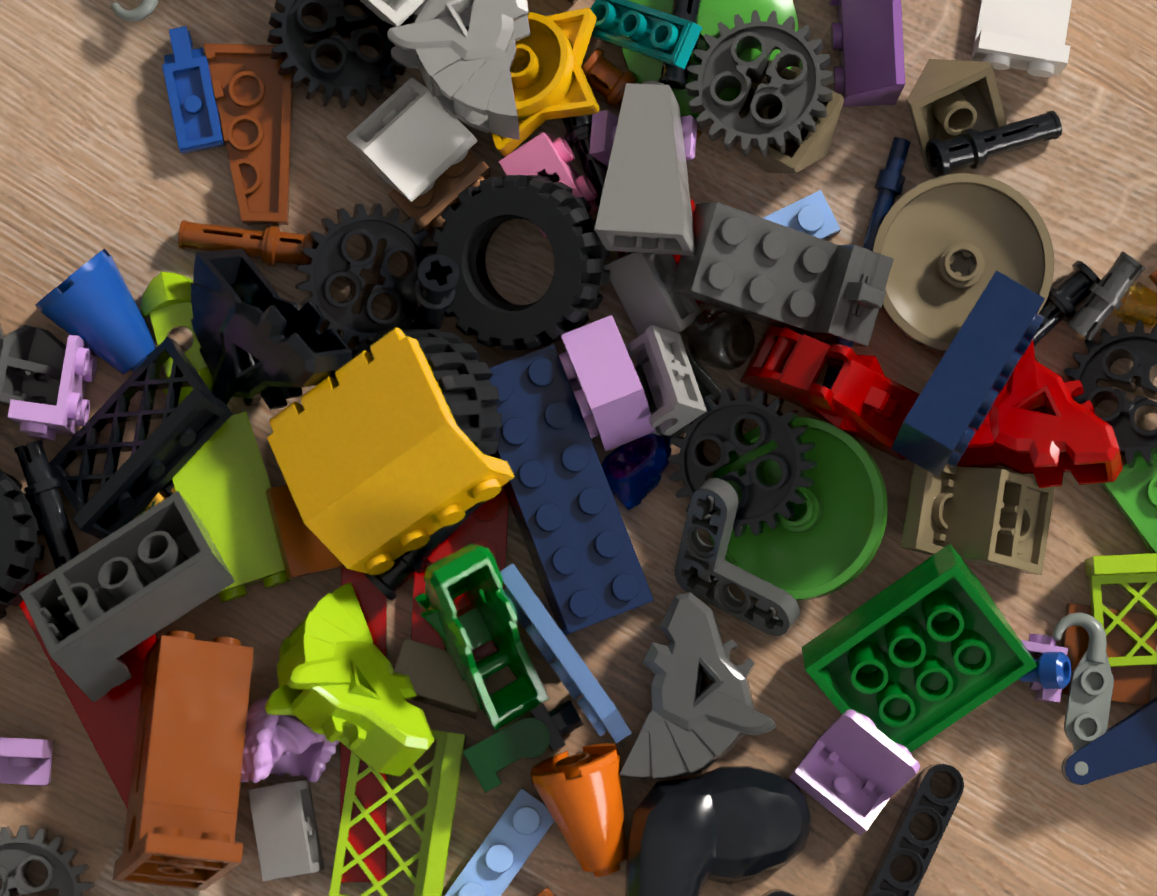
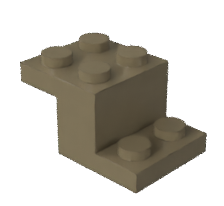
[901,463,1055,575]

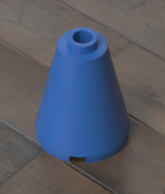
[35,248,158,375]

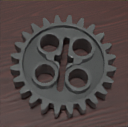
[686,10,834,157]
[0,825,95,896]

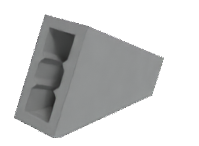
[594,81,696,256]

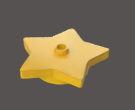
[491,8,600,157]

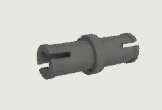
[1067,251,1146,341]

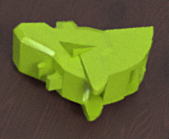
[265,582,434,777]

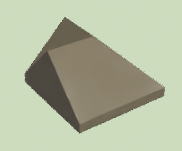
[907,59,1007,173]
[723,60,844,173]

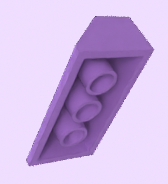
[829,0,905,107]

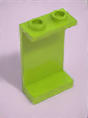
[172,411,291,603]

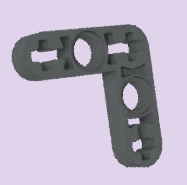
[675,478,800,636]

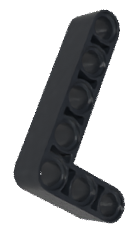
[762,764,964,896]

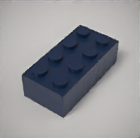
[891,270,1045,477]

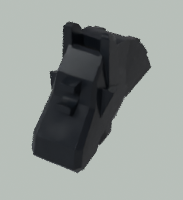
[191,248,353,410]

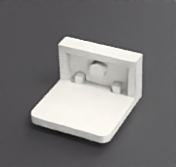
[971,0,1072,77]

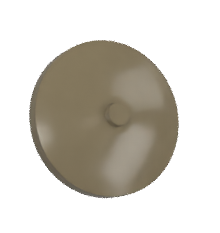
[872,173,1054,353]

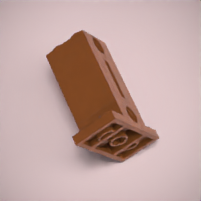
[113,631,254,891]

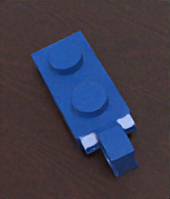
[162,26,226,155]

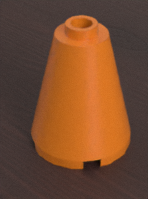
[530,743,627,877]

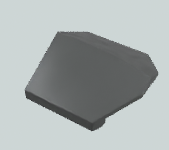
[0,325,66,406]

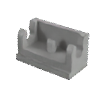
[603,252,703,336]
[626,325,707,436]
[248,779,324,881]

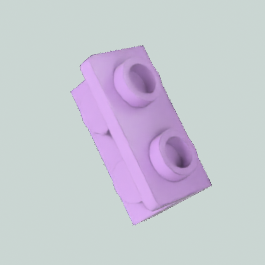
[0,737,53,786]

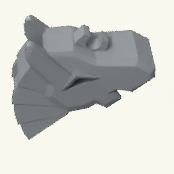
[387,0,531,140]

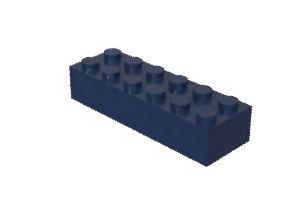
[489,344,654,635]

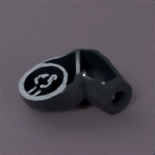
[625,766,811,896]

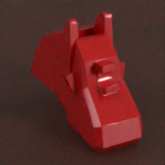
[740,325,920,460]
[957,340,1123,488]

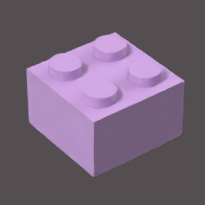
[558,315,656,451]

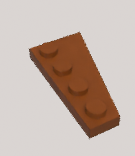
[203,43,294,225]

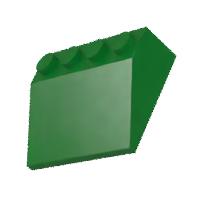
[802,544,1037,753]

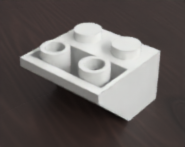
[346,77,478,202]

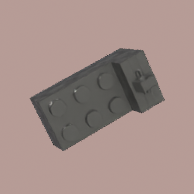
[671,202,894,347]
[20,491,235,702]

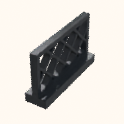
[49,336,233,540]

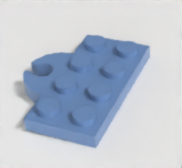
[500,563,631,744]

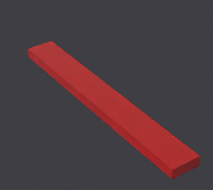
[340,567,387,882]

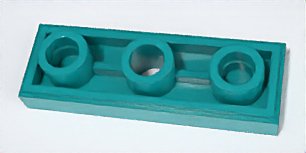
[590,0,702,69]

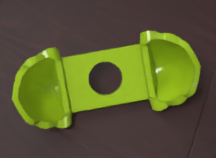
[140,271,213,405]

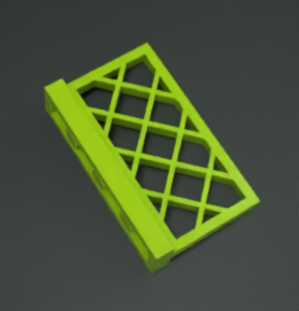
[1085,553,1157,667]
[329,729,466,896]

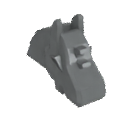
[619,592,776,780]

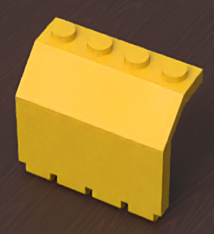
[267,327,514,575]

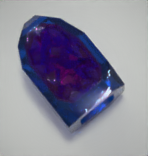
[601,433,671,511]

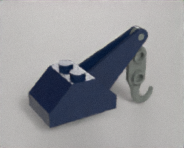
[1052,612,1157,785]

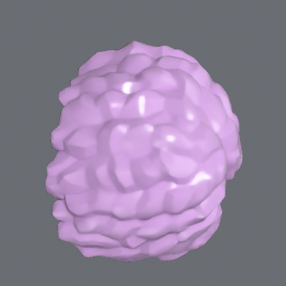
[240,697,340,783]

